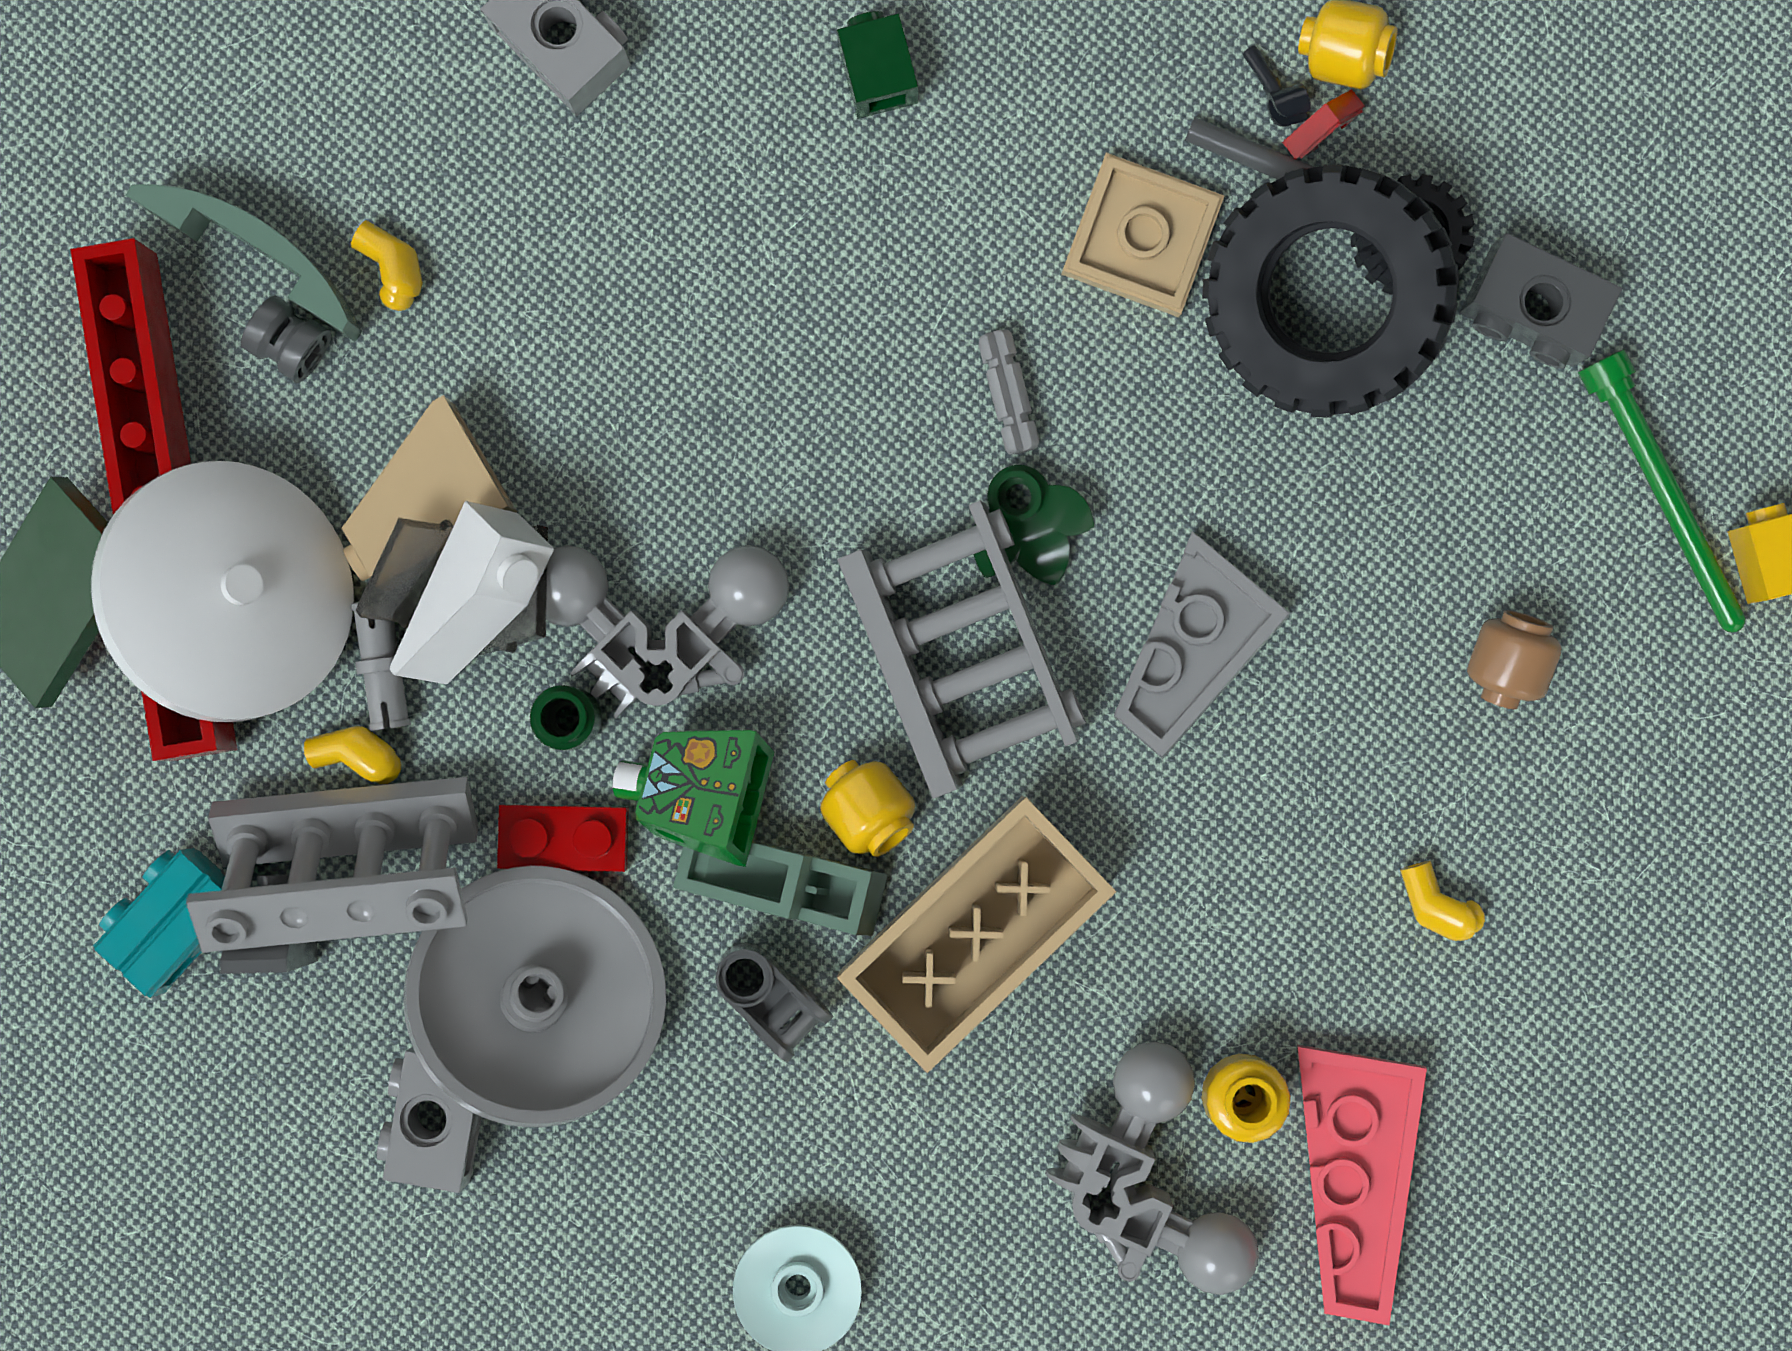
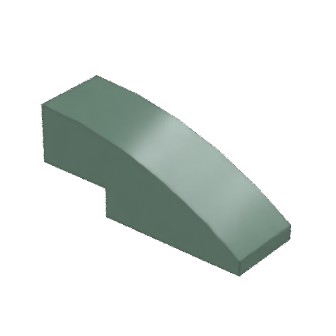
[673,840,888,936]

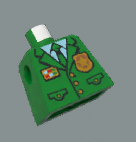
[613,730,775,867]

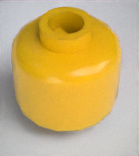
[1298,0,1397,89]
[820,760,915,857]
[1201,1053,1291,1143]

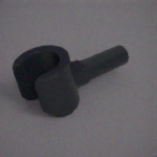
[1242,45,1311,127]

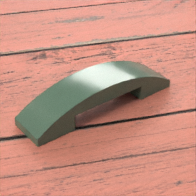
[126,184,362,342]

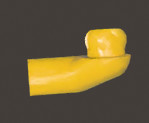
[1400,861,1485,941]

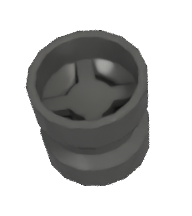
[241,295,331,383]

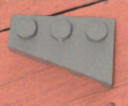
[1114,531,1290,759]

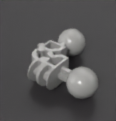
[530,545,790,719]
[1045,1041,1259,1295]

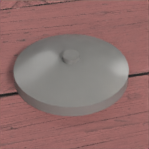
[403,866,666,1127]

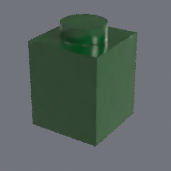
[837,11,918,119]

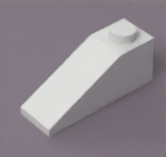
[390,501,554,684]

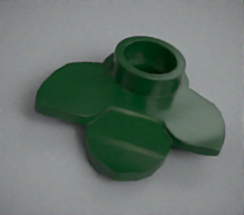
[974,465,1095,585]

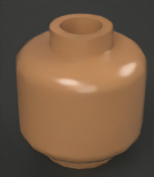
[1467,610,1562,709]

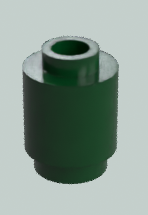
[530,685,602,750]

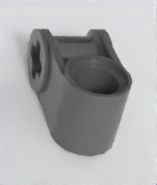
[715,942,834,1063]

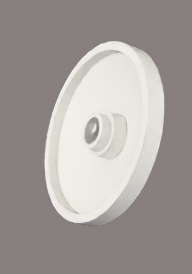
[91,461,354,722]

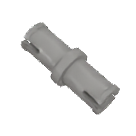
[351,599,411,731]

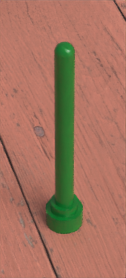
[1577,349,1746,633]

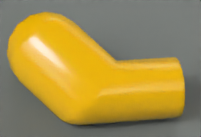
[351,220,423,311]
[304,726,401,784]

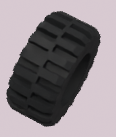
[1202,164,1459,418]

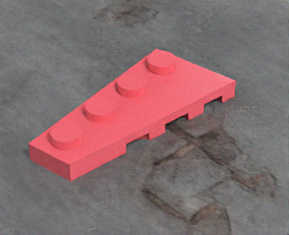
[1298,1045,1427,1325]

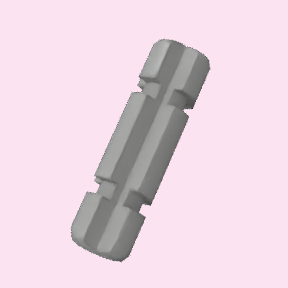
[978,330,1039,454]

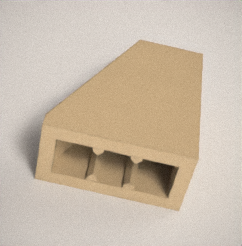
[342,395,517,588]

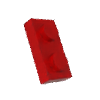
[497,804,629,872]

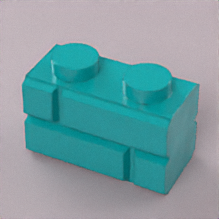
[93,848,225,998]

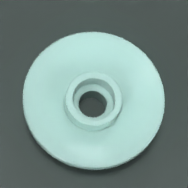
[733,1225,862,1351]

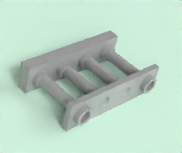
[837,500,1086,799]
[186,777,479,953]

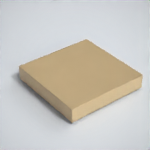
[1061,153,1224,317]

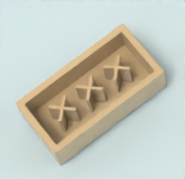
[837,796,1116,1073]

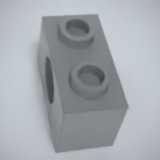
[480,0,631,117]
[377,1047,482,1193]

